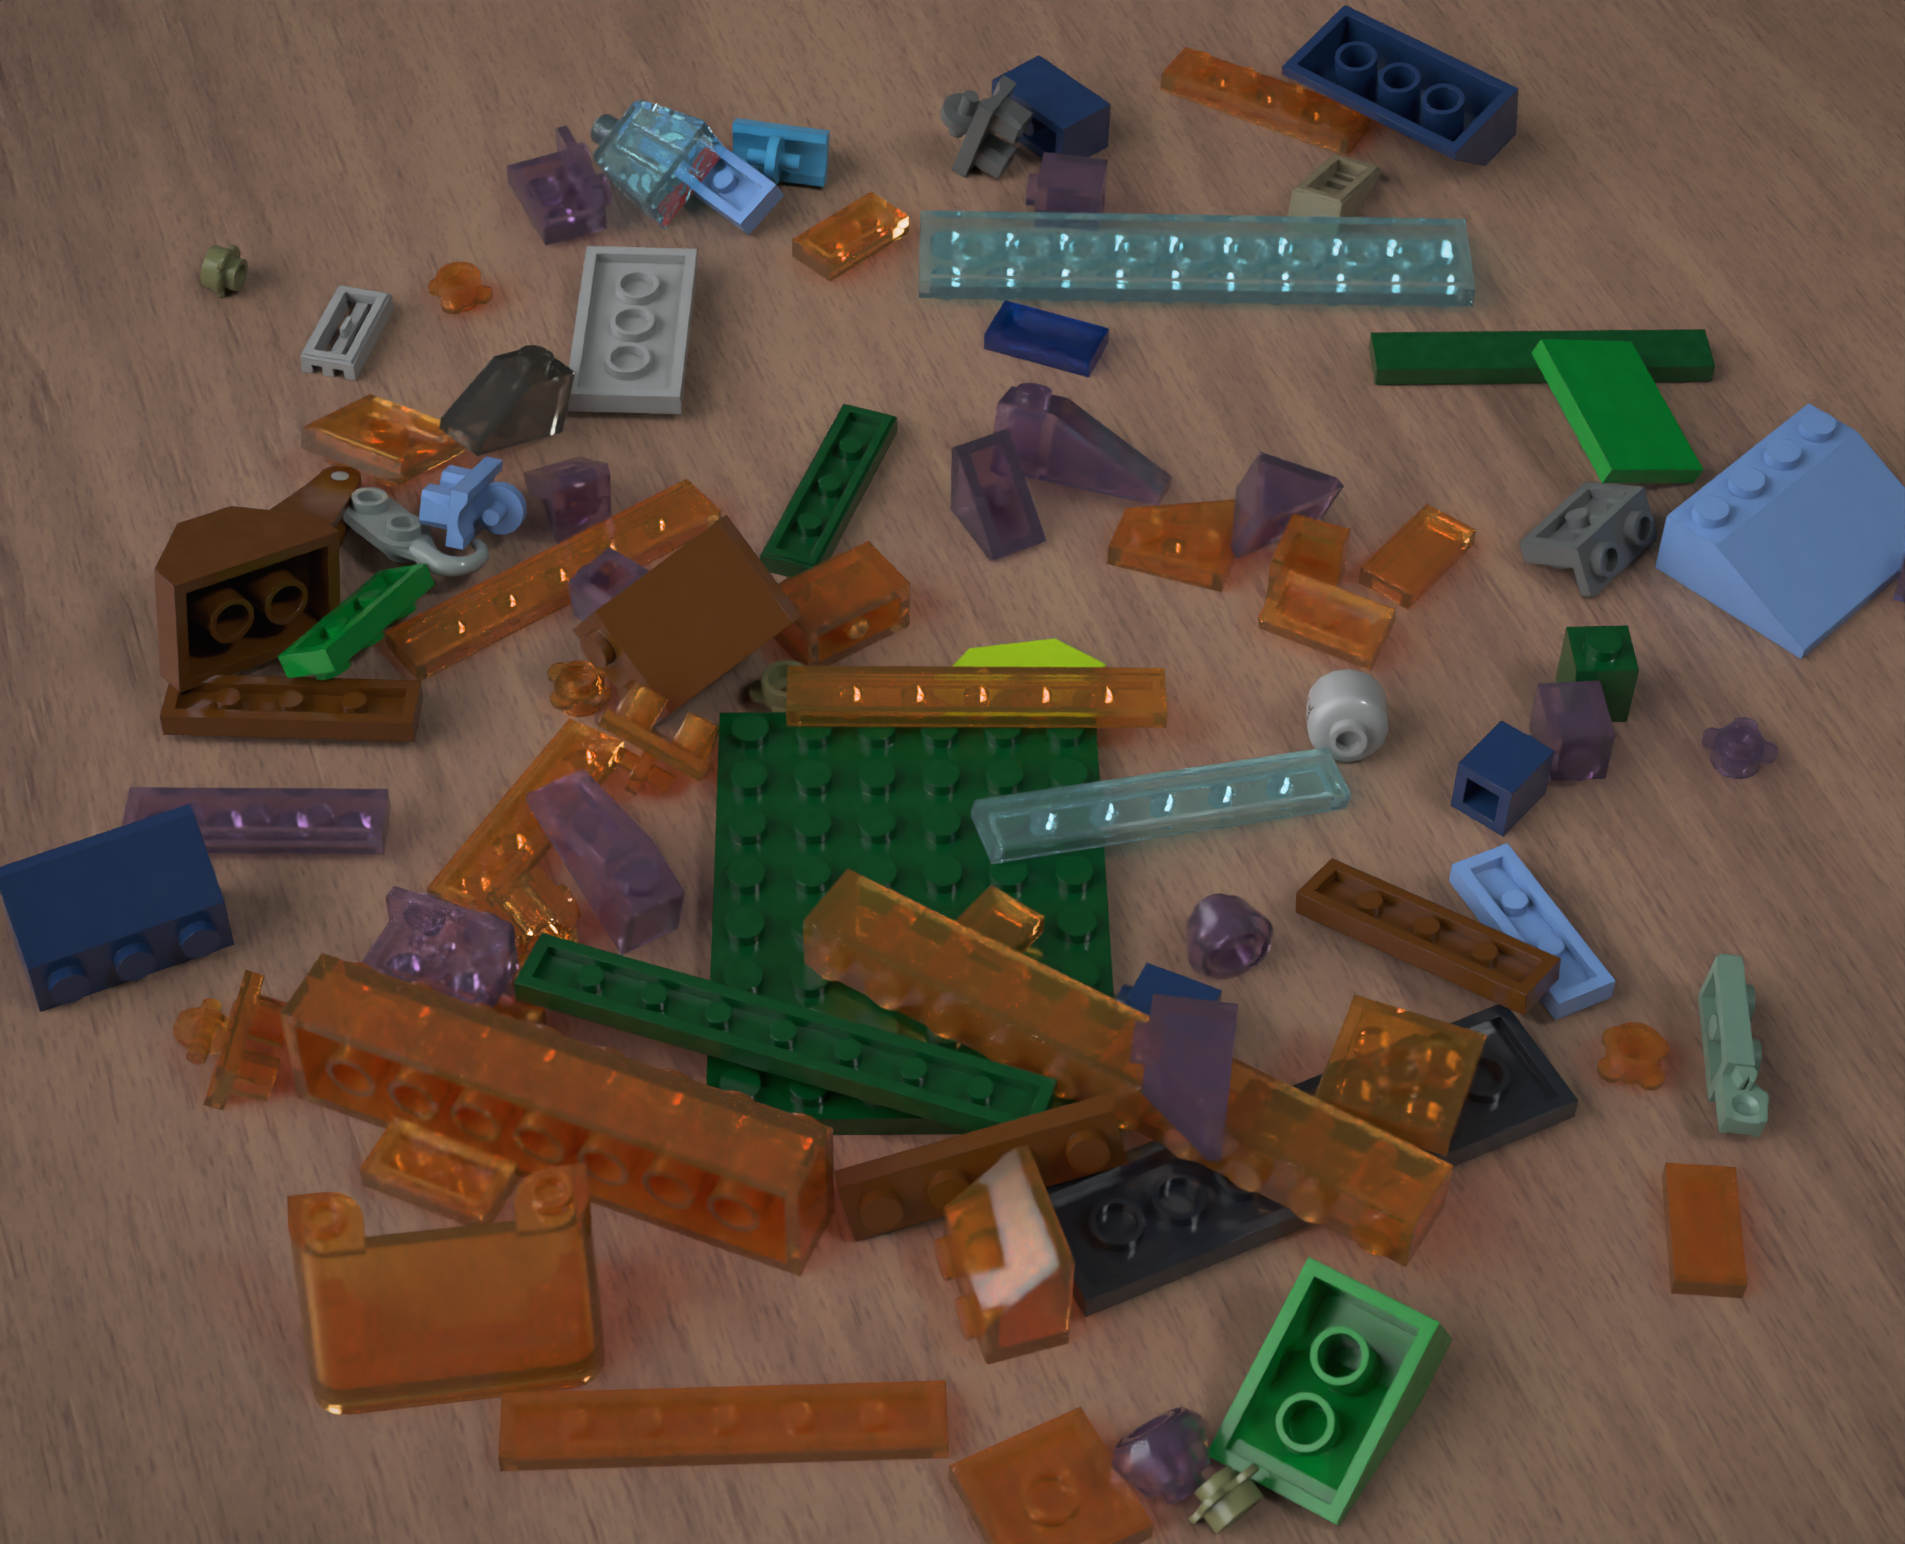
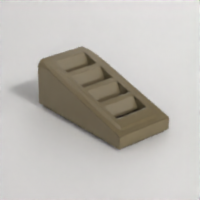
[1287,154,1382,241]

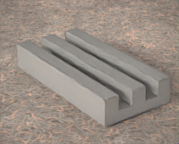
[300,285,394,381]

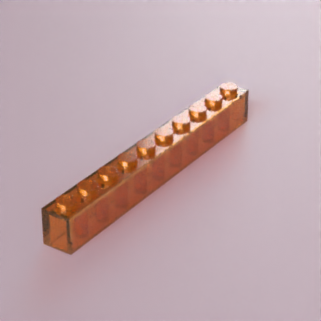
[803,869,1453,1267]

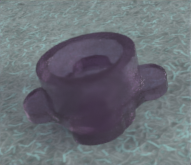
[1702,717,1778,779]

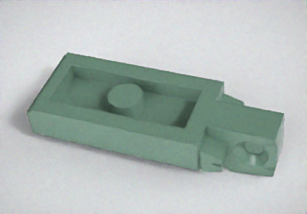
[1698,953,1769,1137]

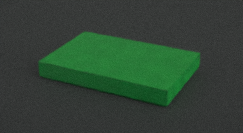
[1531,339,1704,483]

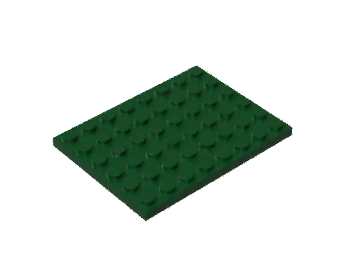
[705,711,1122,1136]

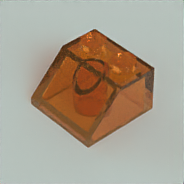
[934,1145,1075,1365]

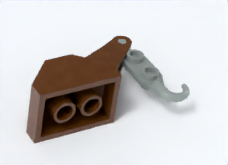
[154,465,489,693]

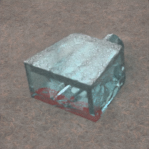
[591,100,726,230]

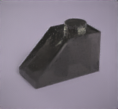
[439,345,576,456]

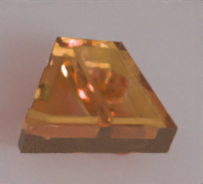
[1107,498,1254,593]

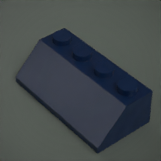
[1282,5,1518,166]

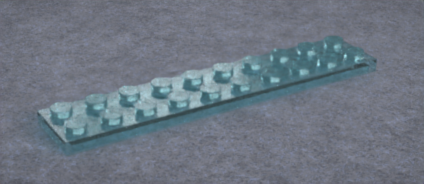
[919,210,1476,308]

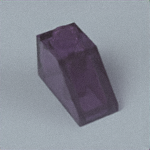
[1131,994,1238,1161]

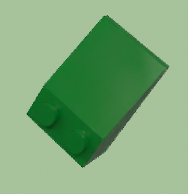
[1206,1257,1453,1526]

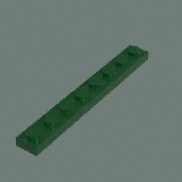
[514,933,1058,1132]

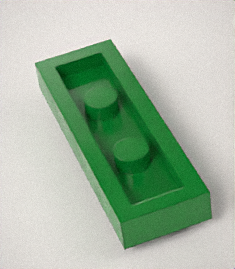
[278,563,435,680]

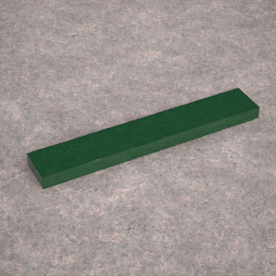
[1369,329,1715,385]

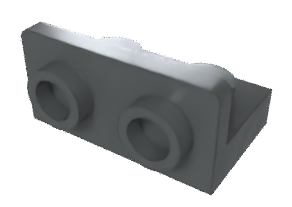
[1519,481,1657,597]

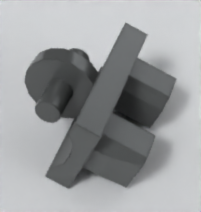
[940,75,1033,179]

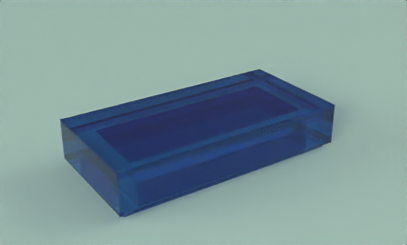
[984,300,1109,378]

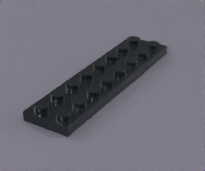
[1021,1004,1579,1317]

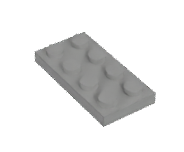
[565,246,698,414]

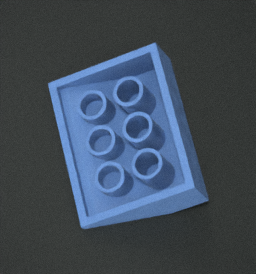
[1655,403,1905,659]

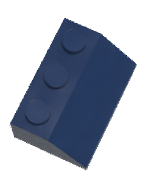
[0,804,234,1012]

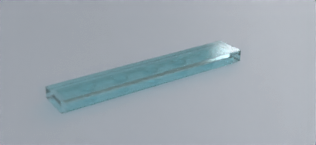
[970,747,1351,864]

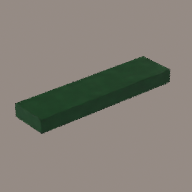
[760,404,898,584]

